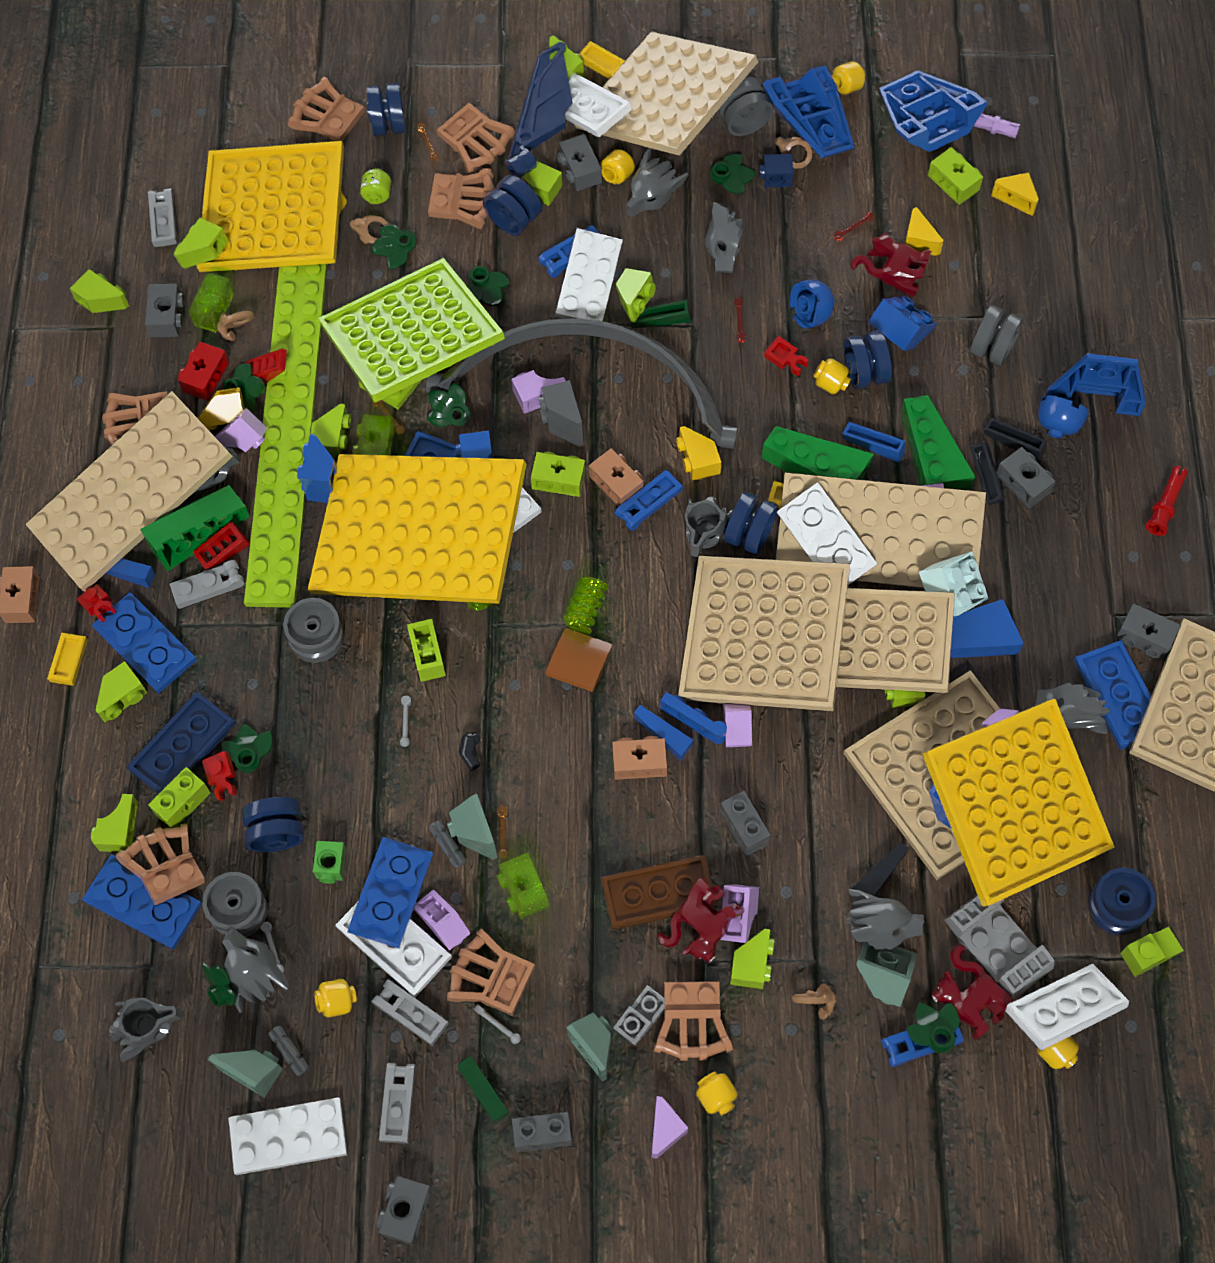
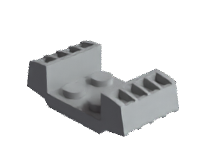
[944,895,1055,999]

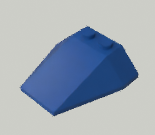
[763,66,854,158]
[879,70,987,152]
[1045,353,1146,416]

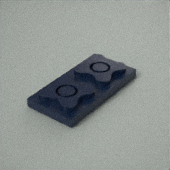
[126,691,236,794]

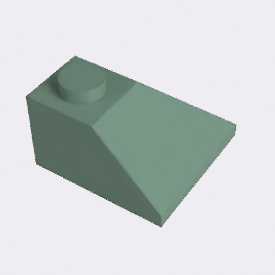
[447,794,498,859]
[856,942,918,1007]
[567,1012,612,1082]
[208,1050,283,1098]

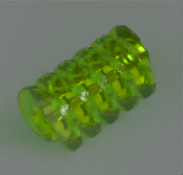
[563,577,609,634]

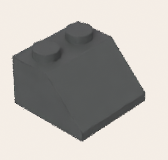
[538,381,583,447]

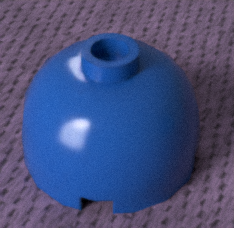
[790,280,835,328]
[1037,395,1089,439]

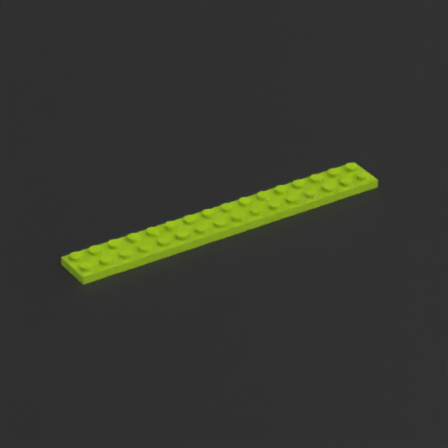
[244,264,328,608]

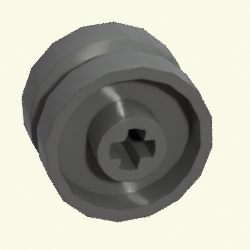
[718,77,774,136]
[970,305,1023,367]
[283,598,344,663]
[202,872,268,937]

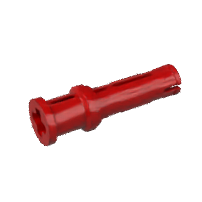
[1145,466,1188,536]

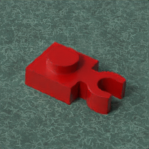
[764,336,809,376]
[76,583,116,622]
[202,751,237,801]

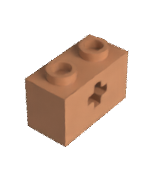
[589,448,644,507]
[0,566,40,623]
[612,736,667,780]

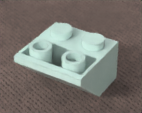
[919,551,988,616]

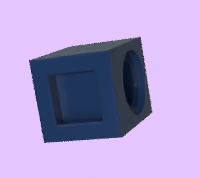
[759,154,793,188]

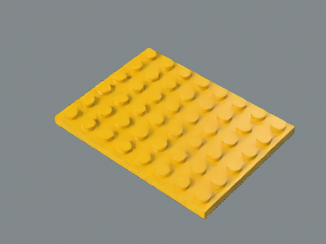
[308,454,526,604]

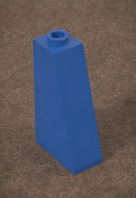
[951,599,1024,658]

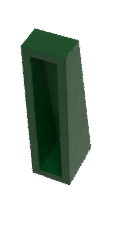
[630,300,691,328]
[457,1056,509,1125]

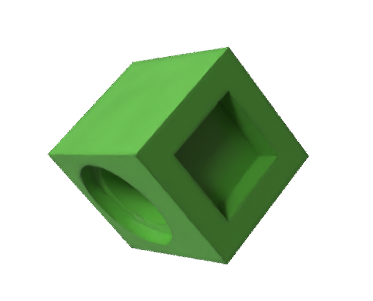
[313,841,347,884]

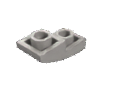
[613,985,664,1045]

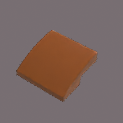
[545,628,613,692]

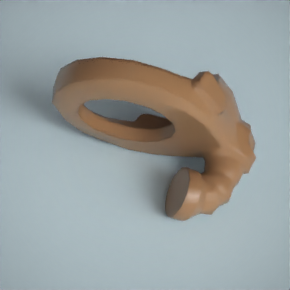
[775,137,812,169]
[350,215,389,245]
[217,311,254,341]
[791,983,837,1019]

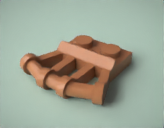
[288,77,365,141]
[437,103,515,173]
[428,168,496,229]
[102,391,168,446]
[116,823,205,906]
[447,929,535,1016]
[653,982,733,1061]

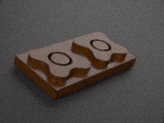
[601,855,717,930]

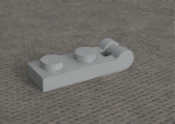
[148,188,177,247]
[170,560,244,609]
[371,980,449,1046]
[379,1063,416,1143]

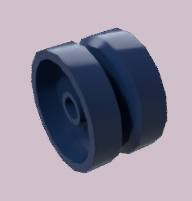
[367,82,406,137]
[482,175,542,236]
[843,330,892,390]
[724,491,779,555]
[241,797,305,853]
[1088,868,1156,935]

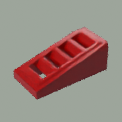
[245,348,287,384]
[193,521,250,571]

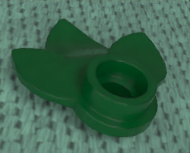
[710,154,756,194]
[371,225,417,270]
[467,266,510,306]
[223,364,265,412]
[427,383,471,428]
[222,724,273,773]
[202,963,236,1007]
[906,1003,959,1054]

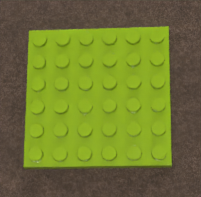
[318,258,505,403]

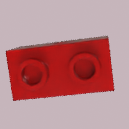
[178,341,230,401]

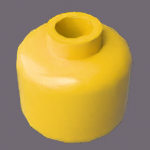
[832,61,865,95]
[601,150,634,184]
[813,358,851,394]
[314,979,356,1018]
[1037,1036,1079,1069]
[696,1071,738,1116]

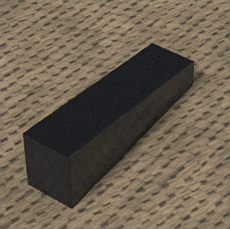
[984,418,1047,463]
[970,442,1005,506]
[852,842,909,896]

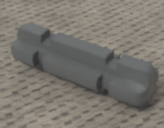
[429,820,466,868]
[269,1025,309,1076]

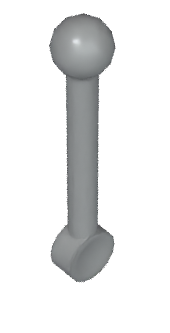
[400,696,412,747]
[261,922,284,972]
[474,1005,521,1044]

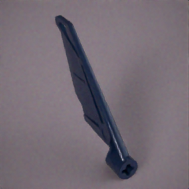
[505,42,573,178]

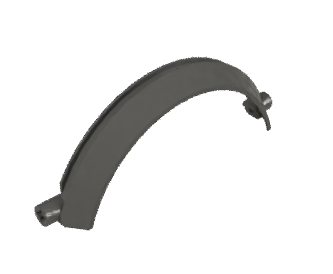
[426,319,738,449]

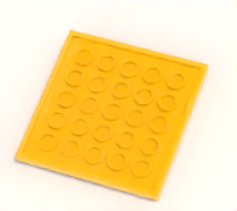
[197,141,344,272]
[922,699,1115,907]

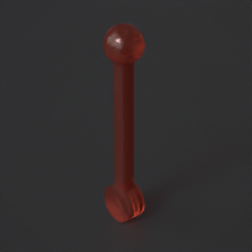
[834,212,875,241]
[734,297,746,343]

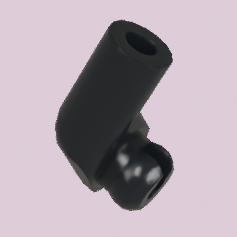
[458,732,481,771]

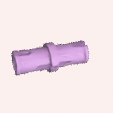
[973,114,1020,138]

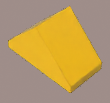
[991,173,1039,216]
[905,207,944,256]

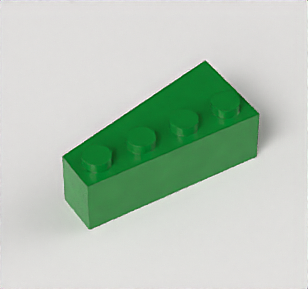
[900,395,975,491]
[762,426,874,480]
[140,485,250,572]

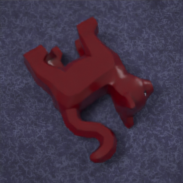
[850,233,931,297]
[657,877,745,962]
[932,944,1015,1041]

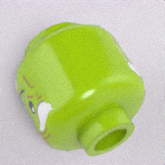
[360,169,391,204]

